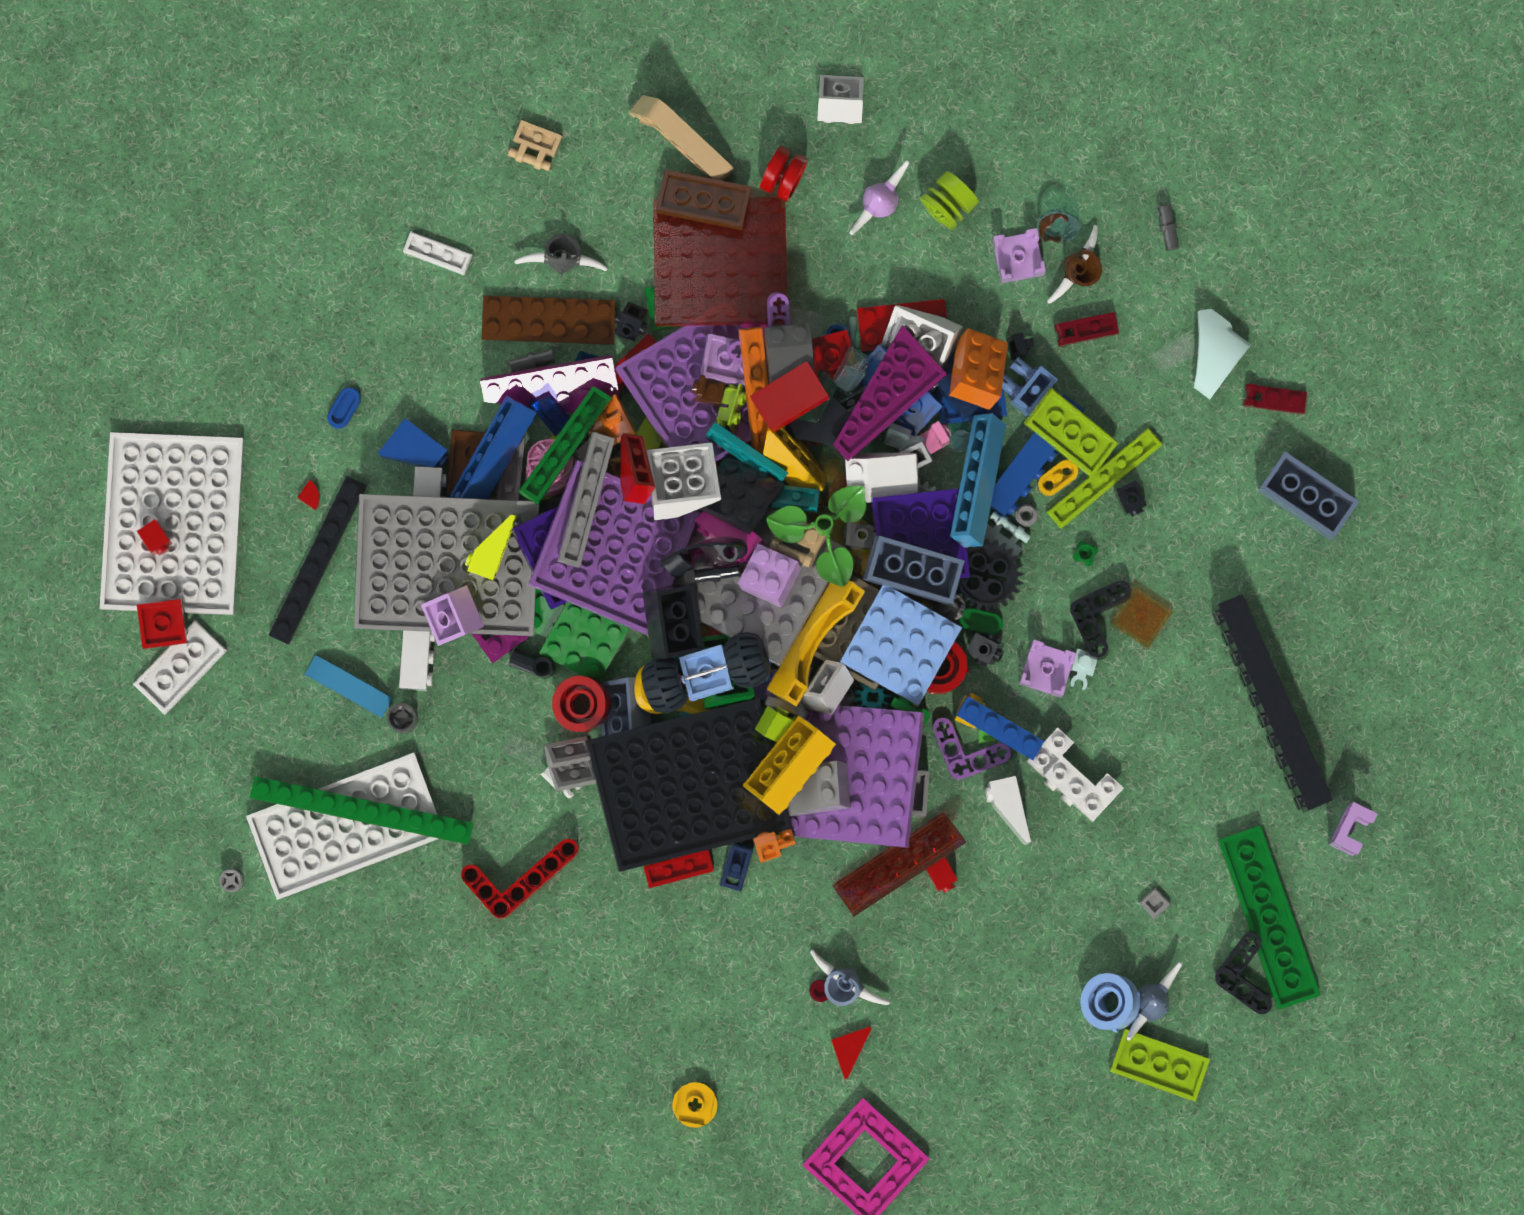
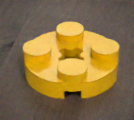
[672,1082,718,1128]

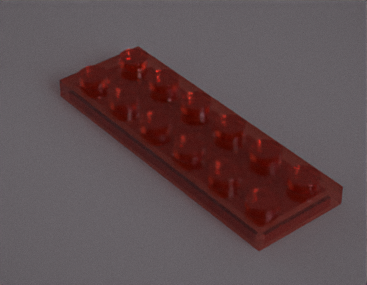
[832,812,966,917]

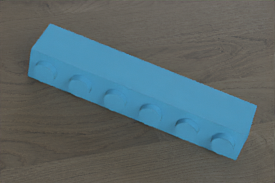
[950,413,1006,547]

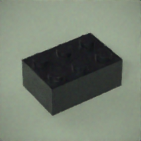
[642,584,703,659]

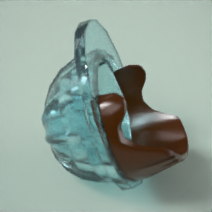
[1037,208,1081,243]

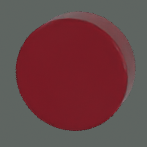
[809,980,828,1002]

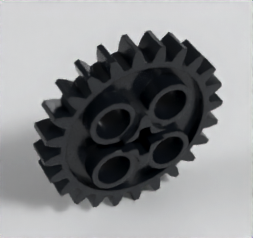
[956,539,1025,611]

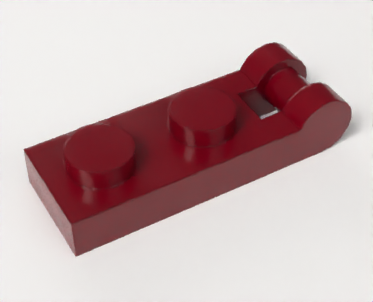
[1054,312,1119,347]
[1243,384,1307,415]

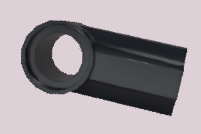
[509,648,555,679]

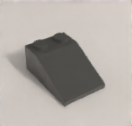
[764,323,815,383]

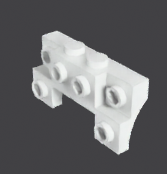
[1026,727,1124,822]

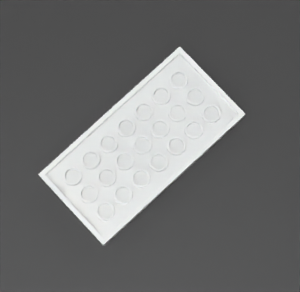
[246,753,438,900]

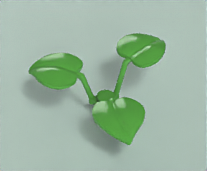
[766,486,866,587]

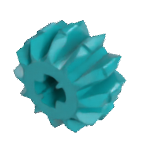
[854,683,891,709]

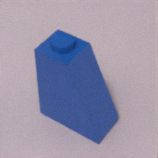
[378,418,449,468]

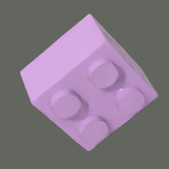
[738,544,801,608]

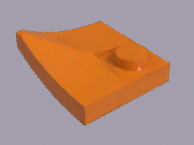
[588,394,637,448]

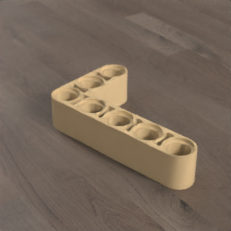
[629,95,734,181]

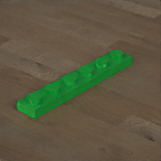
[519,386,612,505]

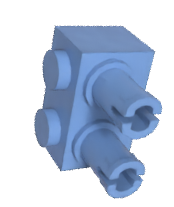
[1002,356,1058,416]

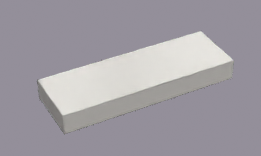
[403,231,473,276]

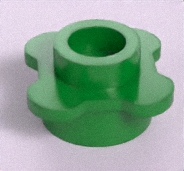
[1072,541,1098,567]

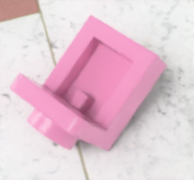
[920,421,951,454]

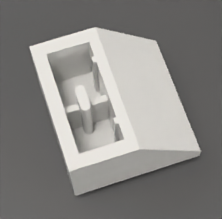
[799,660,854,715]

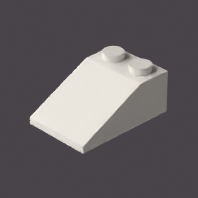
[845,452,919,502]
[984,776,1031,845]

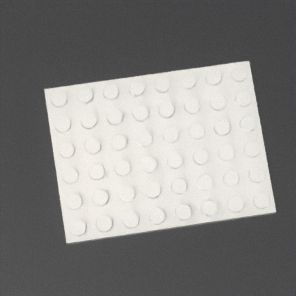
[100,432,244,615]

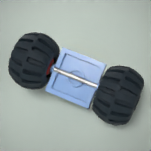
[641,632,771,713]

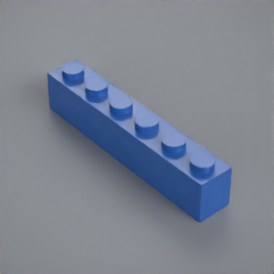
[991,394,1085,516]
[449,395,536,500]

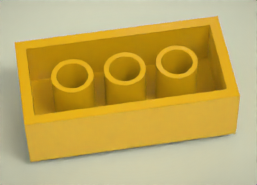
[742,716,836,815]

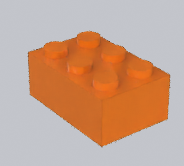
[949,328,1008,410]

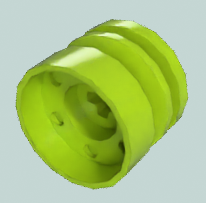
[920,171,979,230]

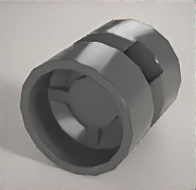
[387,703,418,734]

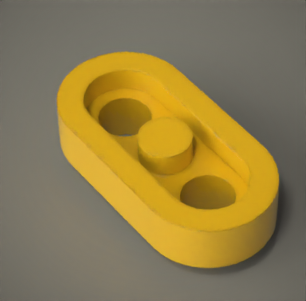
[1038,460,1078,496]

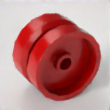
[760,145,809,202]

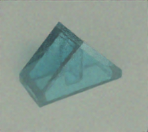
[830,346,869,396]

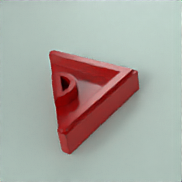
[831,1026,871,1080]

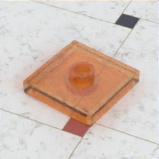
[1111,587,1172,649]

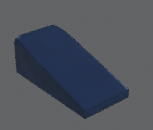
[720,842,754,891]

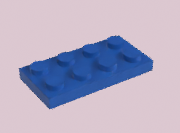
[851,343,944,436]

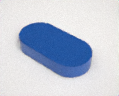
[327,387,361,429]

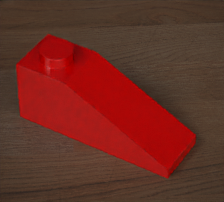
[620,433,655,504]

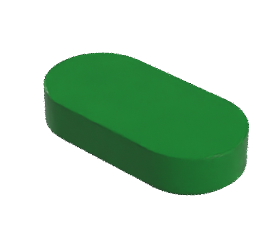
[959,607,1003,635]

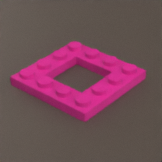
[803,1098,930,1215]

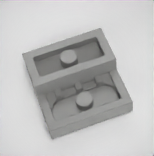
[545,736,596,792]

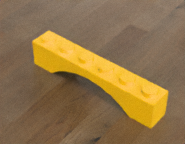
[767,580,865,707]

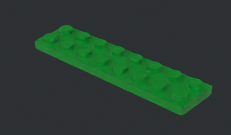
[1217,825,1321,1010]

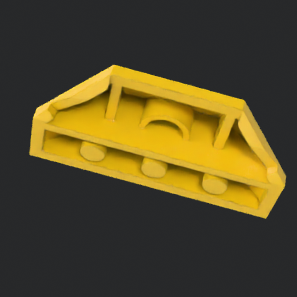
[763,426,827,491]

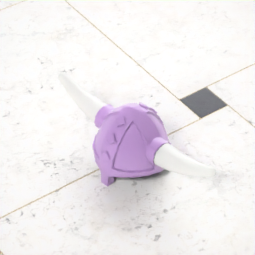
[850,160,910,235]

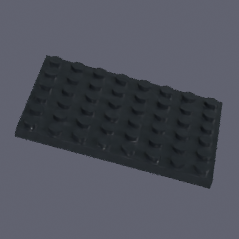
[585,698,792,872]

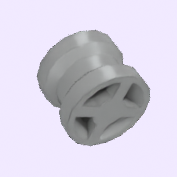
[219,869,243,892]

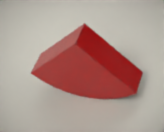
[297,480,320,511]

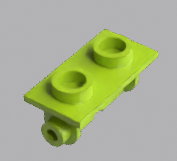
[716,384,746,433]

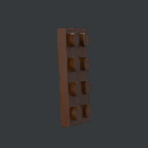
[656,169,752,230]

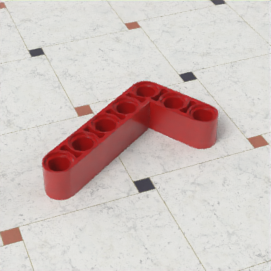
[461,839,579,919]

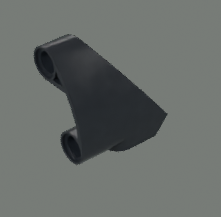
[785,388,866,452]
[657,537,748,578]

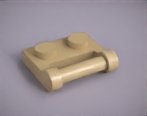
[769,523,826,568]

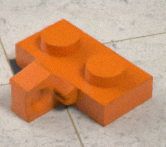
[753,829,796,863]

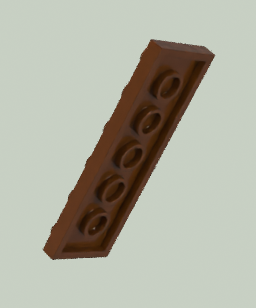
[481,296,616,345]

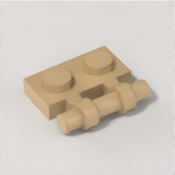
[508,120,563,171]

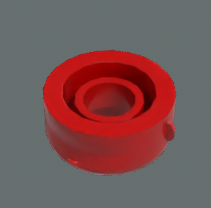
[927,641,970,694]
[552,676,611,732]

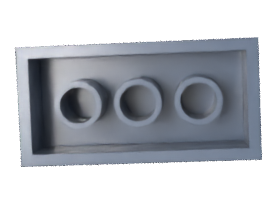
[1258,452,1359,541]
[863,536,964,604]

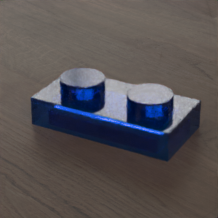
[530,391,571,436]

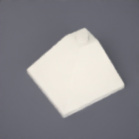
[882,305,963,392]
[646,443,721,520]

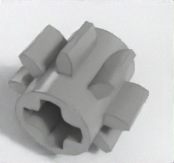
[938,595,965,621]

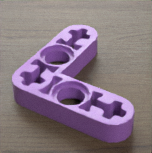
[726,292,790,361]
[933,718,1011,780]

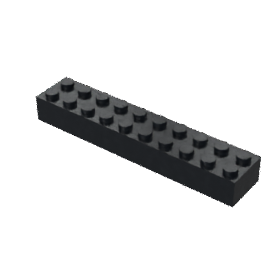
[1212,594,1333,813]

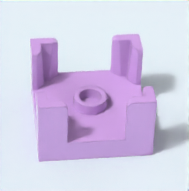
[993,228,1046,284]
[1019,640,1076,698]
[1329,802,1378,856]

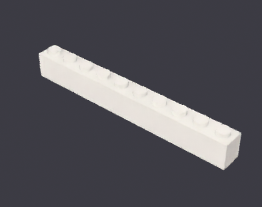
[399,467,447,691]

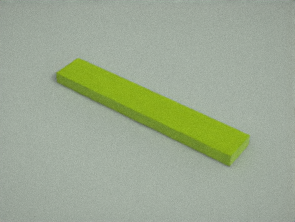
[1046,428,1163,529]

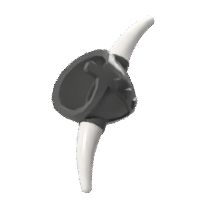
[515,234,608,274]

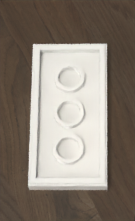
[133,620,227,715]

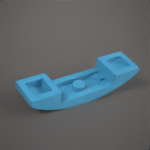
[305,655,393,718]

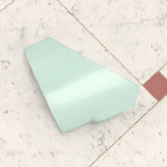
[1194,309,1251,399]

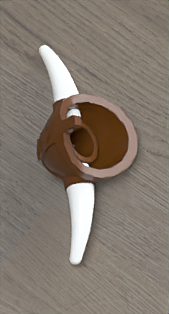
[1047,225,1102,304]

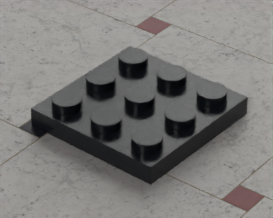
[700,455,785,535]

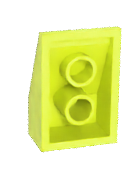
[465,514,517,580]

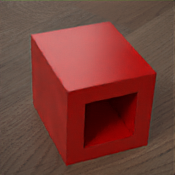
[137,519,173,556]
[924,857,958,893]

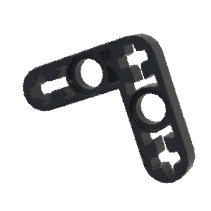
[1070,580,1132,660]
[1215,931,1272,1014]

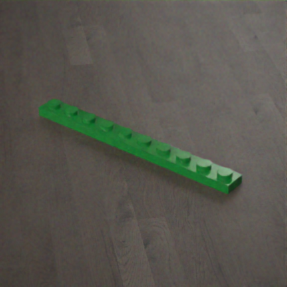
[250,776,474,845]

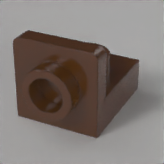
[691,375,725,407]

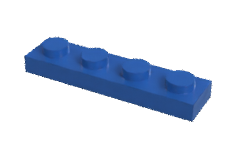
[956,696,1045,760]

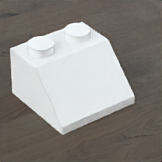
[818,75,864,124]

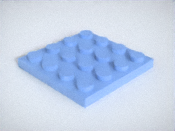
[840,585,962,706]

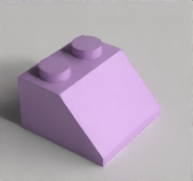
[421,585,484,646]

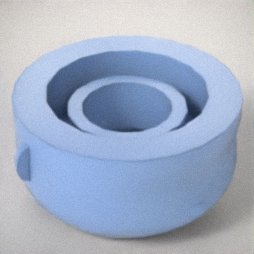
[1080,972,1140,1033]

